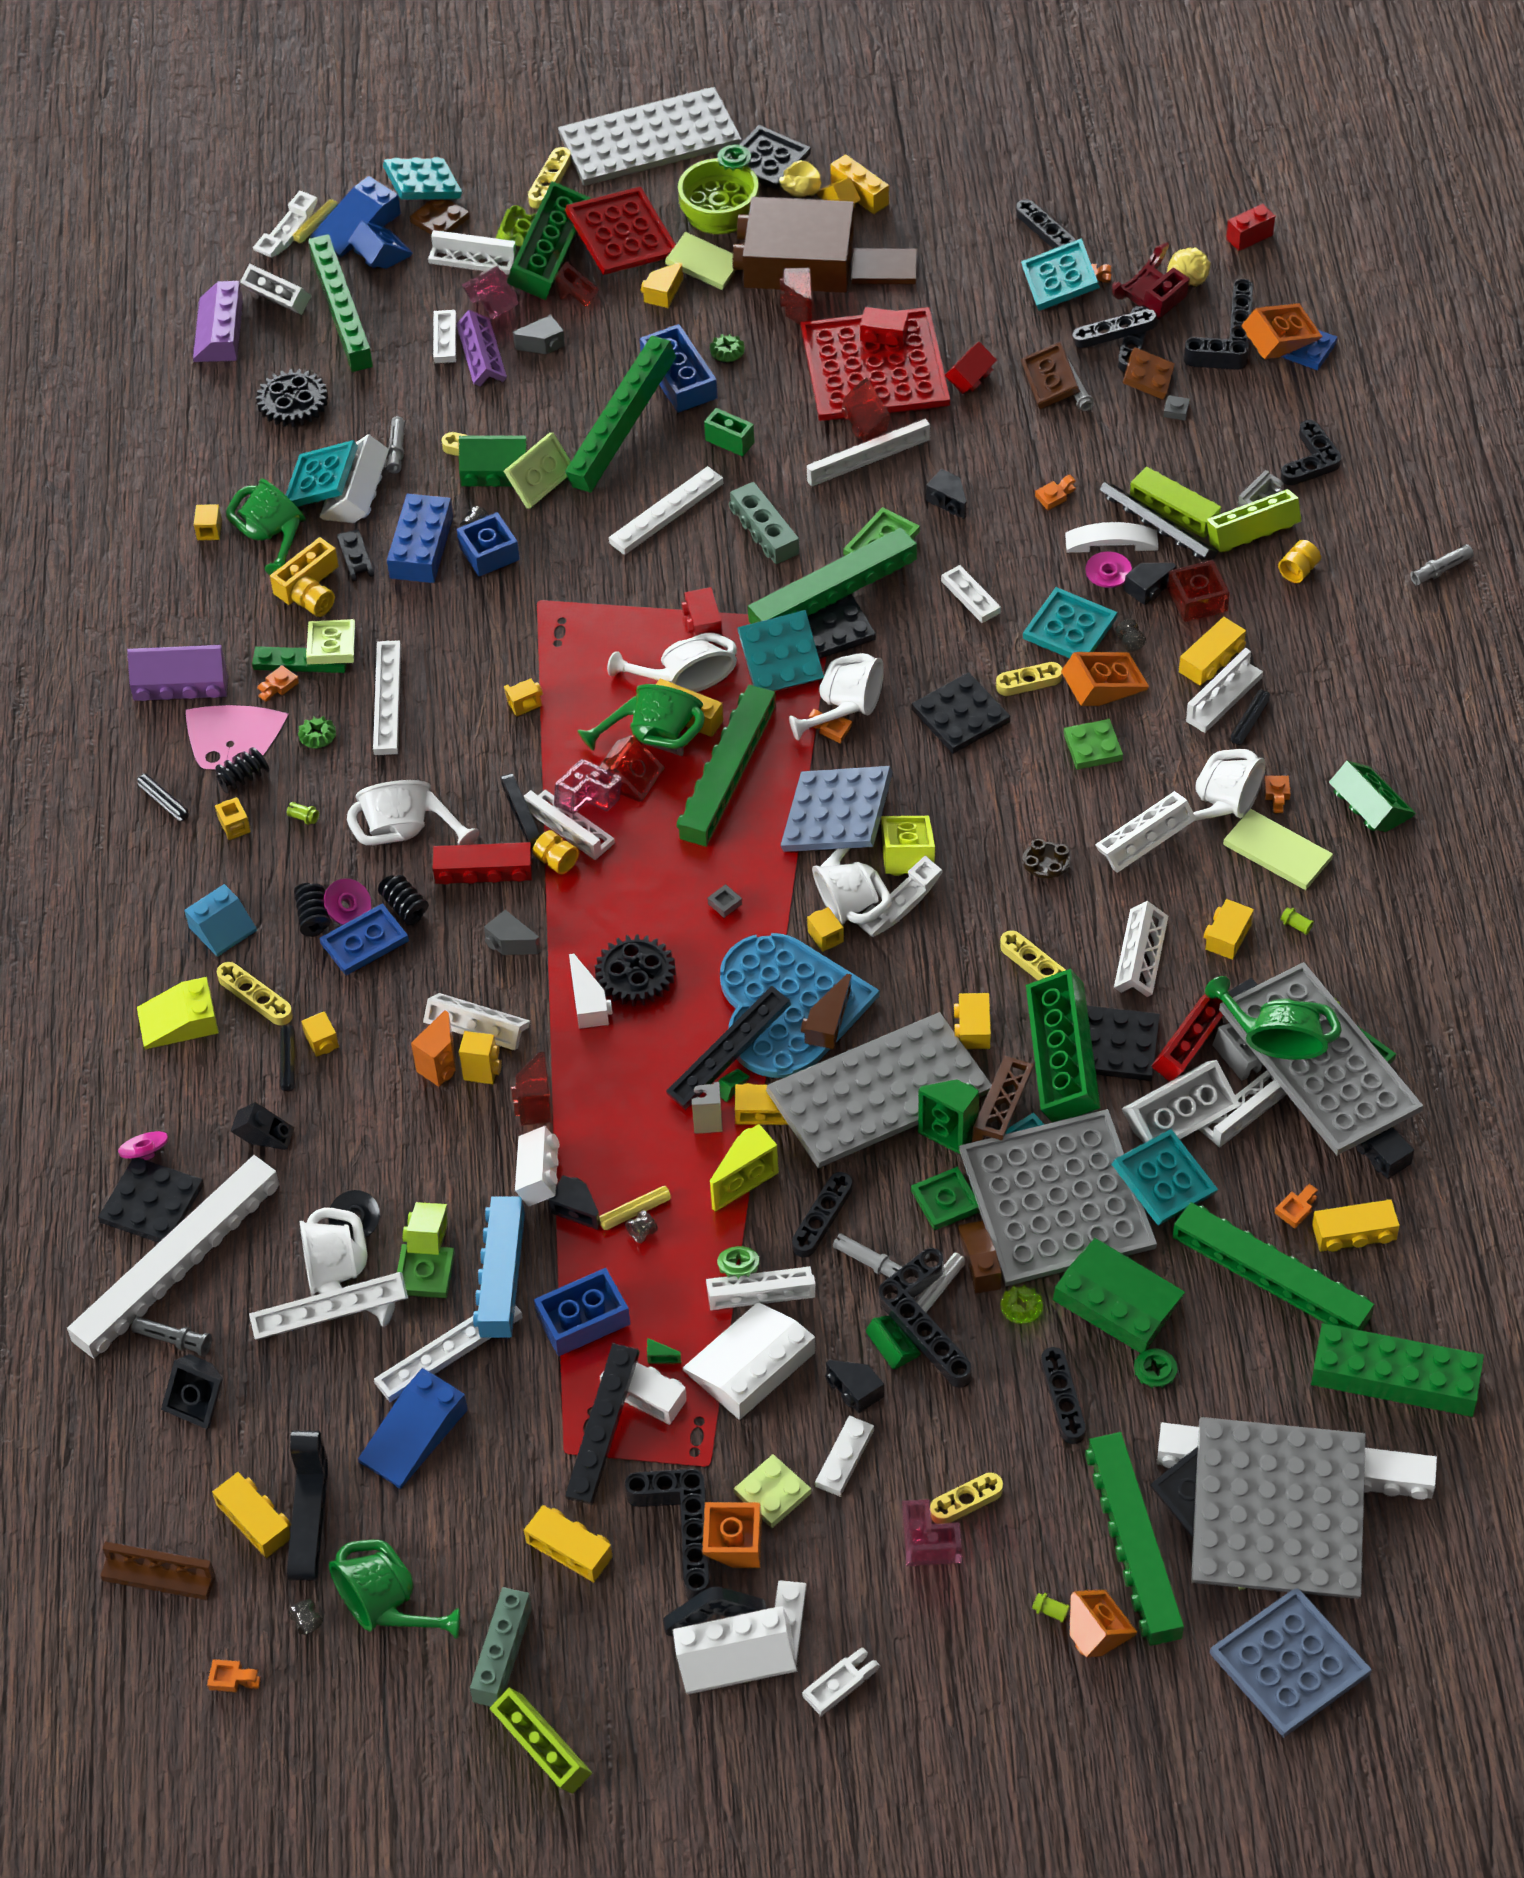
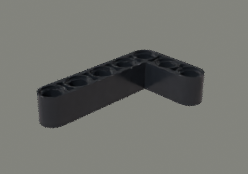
[1184,279,1253,370]
[878,1248,972,1388]
[287,1431,328,1581]
[625,1469,710,1600]

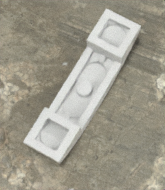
[253,191,318,257]
[1066,522,1158,553]
[856,856,943,937]

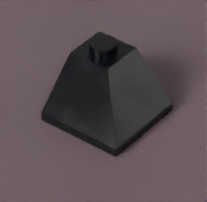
[161,1354,223,1429]

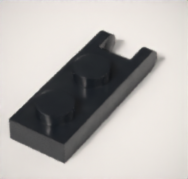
[337,529,374,582]

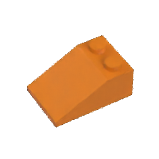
[1241,303,1323,359]
[1061,652,1149,706]

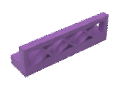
[457,310,507,386]

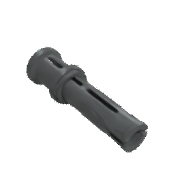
[132,1316,212,1357]

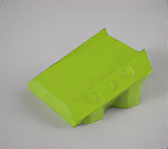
[495,205,536,247]

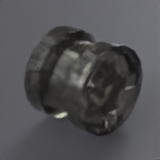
[625,1210,658,1243]
[288,1599,323,1635]

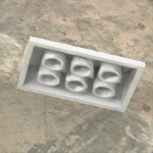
[683,1302,815,1420]

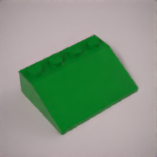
[1053,1238,1185,1353]

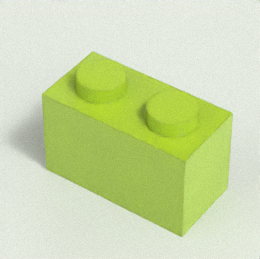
[403,1202,448,1255]

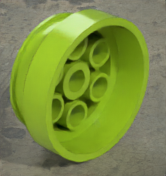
[678,158,759,234]

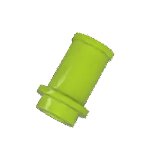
[287,802,319,825]
[1280,907,1314,935]
[1032,1593,1070,1623]

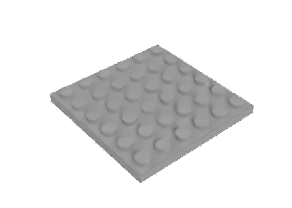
[959,1109,1157,1287]
[1191,1417,1365,1599]

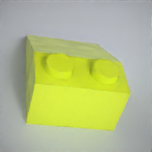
[881,816,935,876]
[137,977,219,1049]
[710,1124,779,1212]

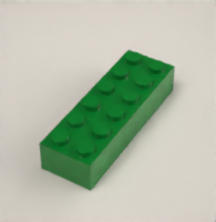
[506,181,591,300]
[1026,969,1100,1123]
[1311,1323,1484,1417]

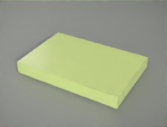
[665,232,736,290]
[504,432,571,508]
[306,619,355,665]

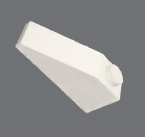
[569,954,612,1029]

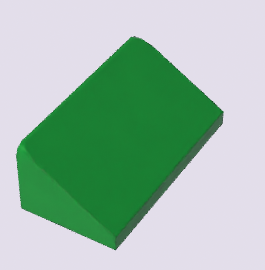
[866,1315,921,1369]

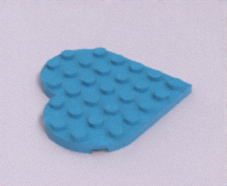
[720,933,880,1078]

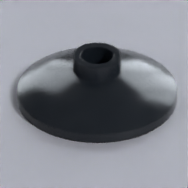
[328,1190,380,1241]

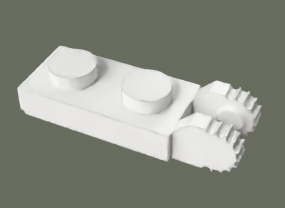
[802,1648,880,1716]

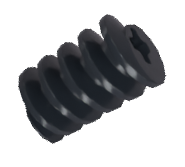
[215,747,270,794]
[378,875,429,926]
[294,883,330,937]

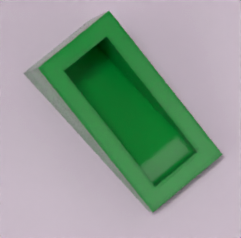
[719,1069,750,1102]
[647,1338,681,1364]

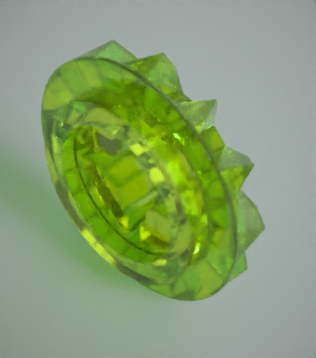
[1000,1284,1043,1324]

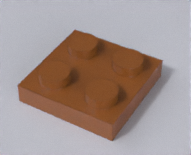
[1123,347,1175,399]

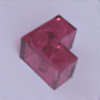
[461,266,519,319]
[554,759,622,815]
[902,1499,962,1566]

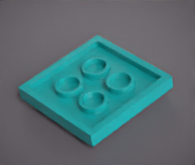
[383,157,462,200]
[1021,238,1100,311]
[286,440,358,507]
[1023,587,1118,658]
[737,610,824,691]
[1111,1129,1218,1225]

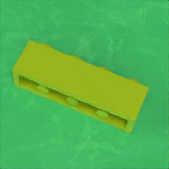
[1130,466,1221,538]
[1206,489,1302,552]
[489,1688,592,1794]

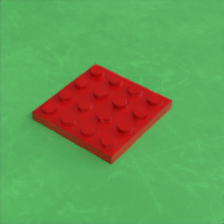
[565,186,676,275]

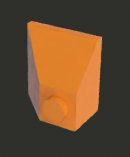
[1070,1590,1138,1657]

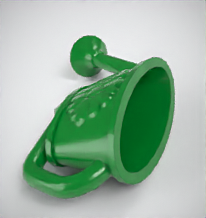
[226,479,306,575]
[578,684,705,751]
[1205,976,1342,1060]
[329,1539,461,1639]

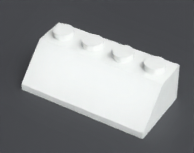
[320,434,389,523]
[1122,1060,1240,1143]
[673,1606,797,1695]

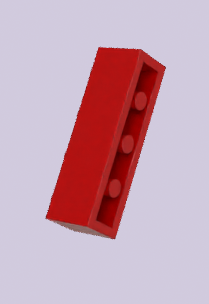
[433,842,532,884]
[1151,994,1223,1082]

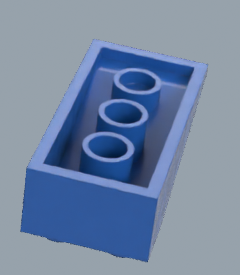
[311,176,401,258]
[358,1367,468,1489]

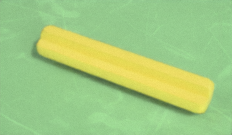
[293,199,338,244]
[599,1186,671,1230]

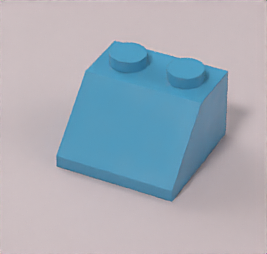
[184,884,257,957]

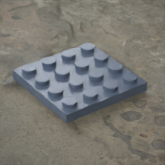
[780,766,893,852]
[1210,1588,1372,1738]

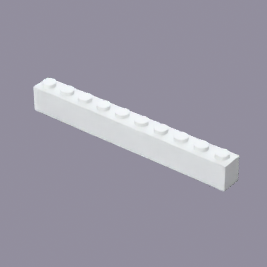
[67,1155,279,1359]
[1157,1422,1437,1500]

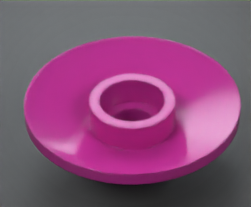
[1086,552,1132,588]
[324,878,371,925]
[118,1131,168,1160]

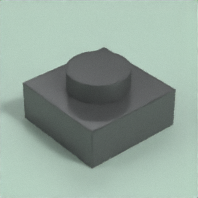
[1163,395,1190,420]
[707,884,742,918]

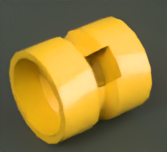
[1278,540,1321,583]
[291,576,335,617]
[533,830,579,874]

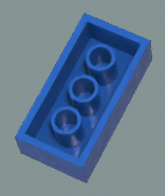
[640,324,717,413]
[387,494,453,583]

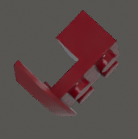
[1112,243,1190,319]

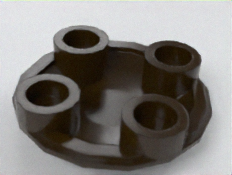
[1022,839,1071,878]

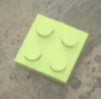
[734,1454,811,1528]

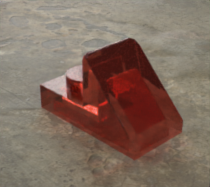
[555,262,599,307]

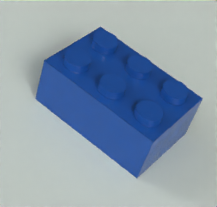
[534,1268,630,1357]

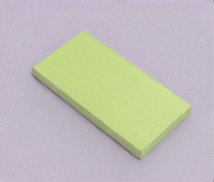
[1223,809,1333,890]

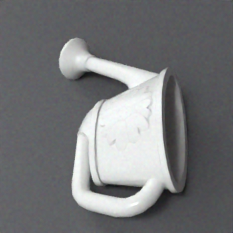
[607,633,737,692]
[789,653,884,741]
[1193,749,1266,821]
[347,780,479,846]
[812,848,892,925]
[300,1208,395,1327]

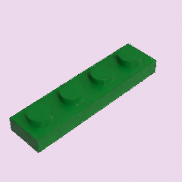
[252,646,347,673]

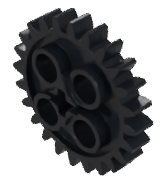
[256,369,328,427]
[595,934,676,1006]

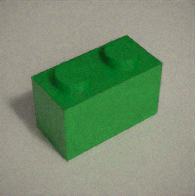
[704,408,755,457]

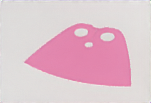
[186,705,288,769]

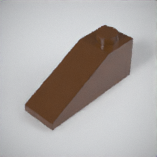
[801,974,852,1049]
[958,1221,1001,1294]

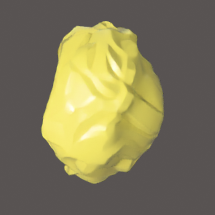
[779,160,822,198]
[1166,247,1210,287]

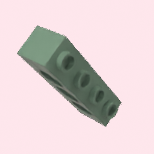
[729,482,799,564]
[470,1587,532,1706]

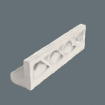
[428,230,517,274]
[1186,648,1263,733]
[524,790,615,860]
[1095,791,1197,873]
[1114,901,1168,997]
[423,993,530,1050]
[1199,1070,1287,1148]
[706,1266,815,1310]

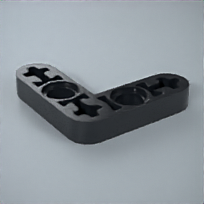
[1280,420,1341,486]
[663,1587,767,1637]

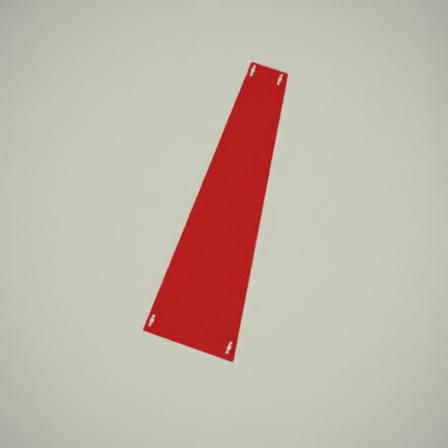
[537,600,826,1467]

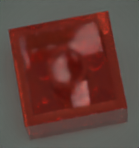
[1168,560,1230,622]

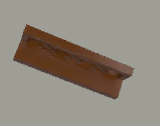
[972,1056,1034,1142]
[100,1541,216,1601]

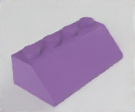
[193,281,243,362]
[127,645,228,701]

